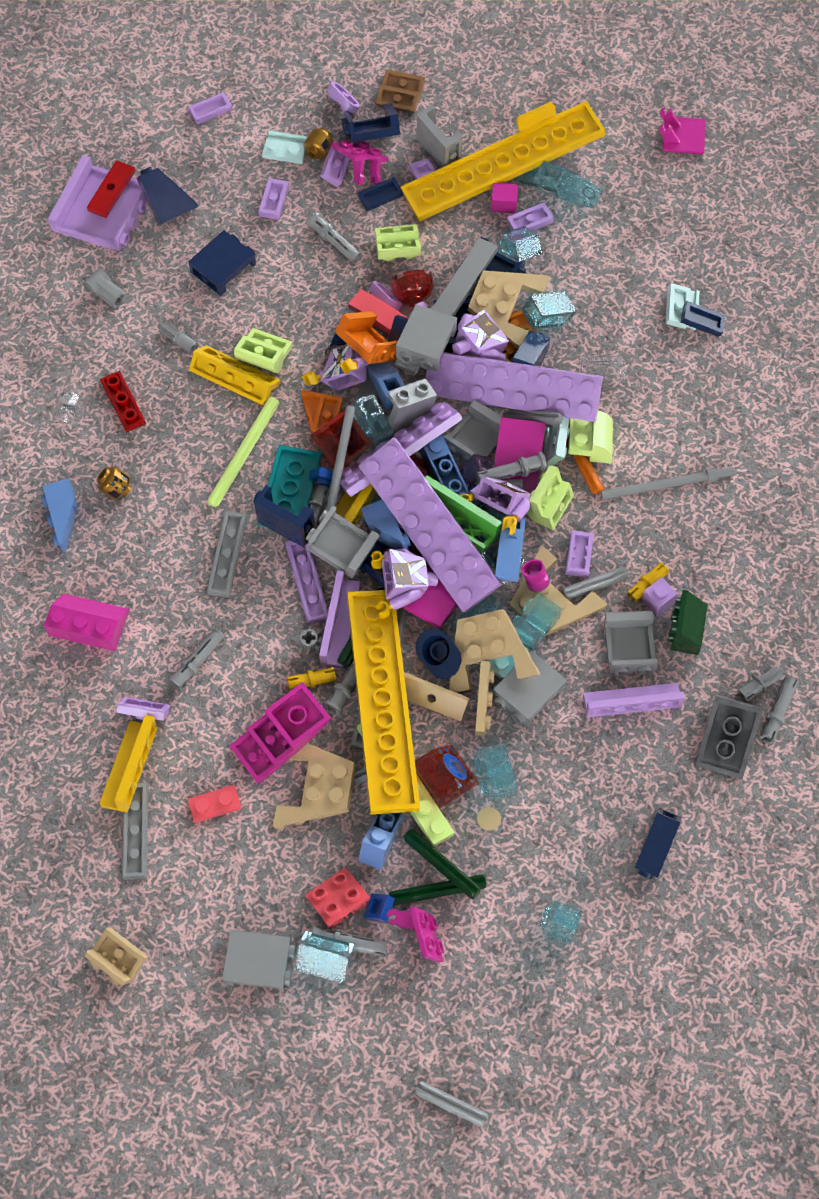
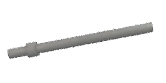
[323,405,355,512]
[601,467,735,500]

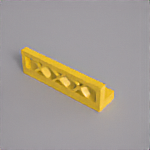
[189,345,281,406]

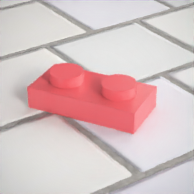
[188,784,242,823]

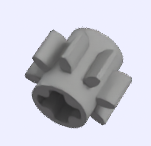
[294,626,323,658]

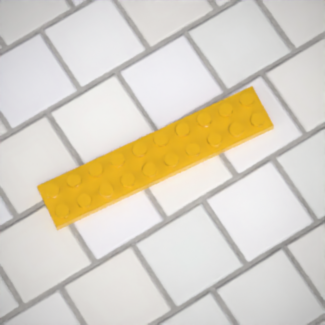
[401,101,606,222]
[347,590,420,815]

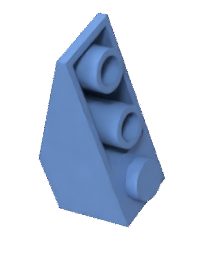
[366,361,405,410]
[419,434,469,495]
[41,478,78,553]
[361,500,411,551]
[495,516,525,582]
[358,812,406,870]

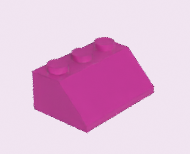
[44,594,129,651]

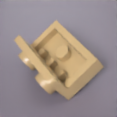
[84,927,148,985]

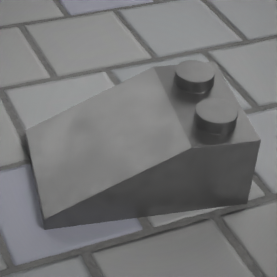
[695,694,763,779]

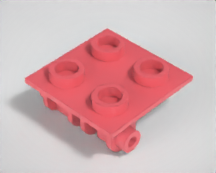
[305,867,370,929]

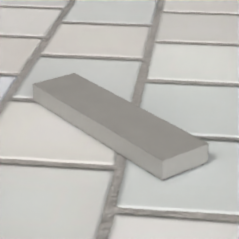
[206,511,248,598]
[122,782,149,880]

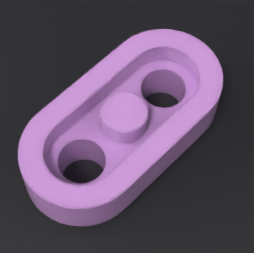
[327,81,360,114]
[369,281,402,311]

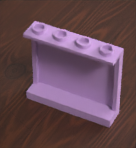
[48,155,147,252]

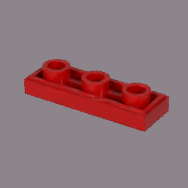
[87,160,136,218]
[100,371,146,433]

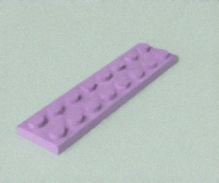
[426,352,603,422]
[359,437,502,613]

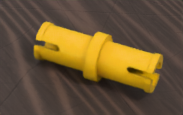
[626,562,670,603]
[287,667,336,691]

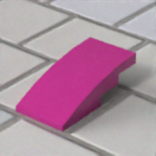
[489,417,546,514]
[402,553,488,629]
[229,682,331,784]

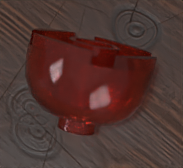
[390,270,434,308]

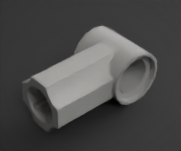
[83,269,127,308]

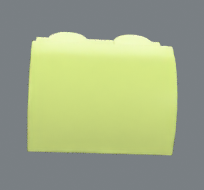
[375,224,421,261]
[234,328,292,373]
[568,411,613,464]
[527,465,574,530]

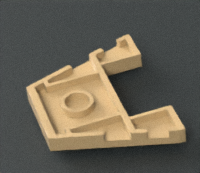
[467,270,550,350]
[509,546,608,637]
[449,609,540,693]
[273,743,356,829]

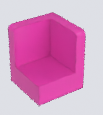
[491,183,518,213]

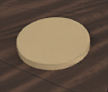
[477,807,501,831]

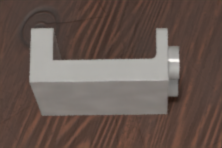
[417,106,463,168]
[396,305,457,371]
[377,379,437,440]
[443,399,502,469]
[306,506,380,579]
[604,611,658,676]
[493,650,567,727]
[222,930,296,992]

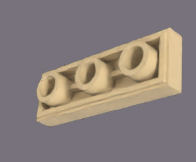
[475,661,495,736]
[404,672,470,722]

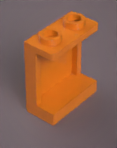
[335,311,398,364]

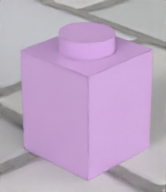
[642,577,677,617]

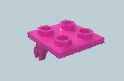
[659,108,706,155]
[331,140,388,185]
[386,907,444,963]

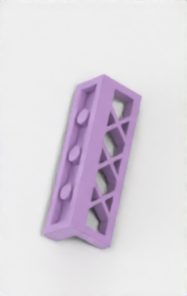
[319,570,361,669]
[583,683,685,718]

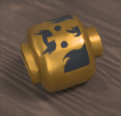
[303,128,334,160]
[96,466,131,500]

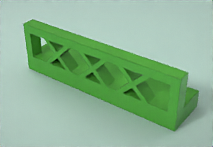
[425,475,502,553]

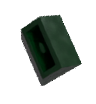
[667,590,708,655]

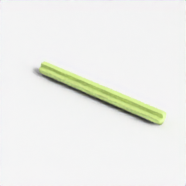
[207,397,279,508]

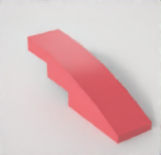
[348,289,407,339]

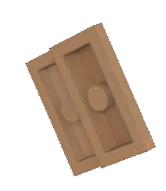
[375,69,426,113]

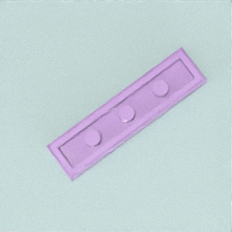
[285,541,328,625]

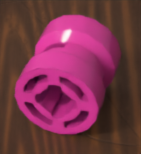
[521,559,550,592]

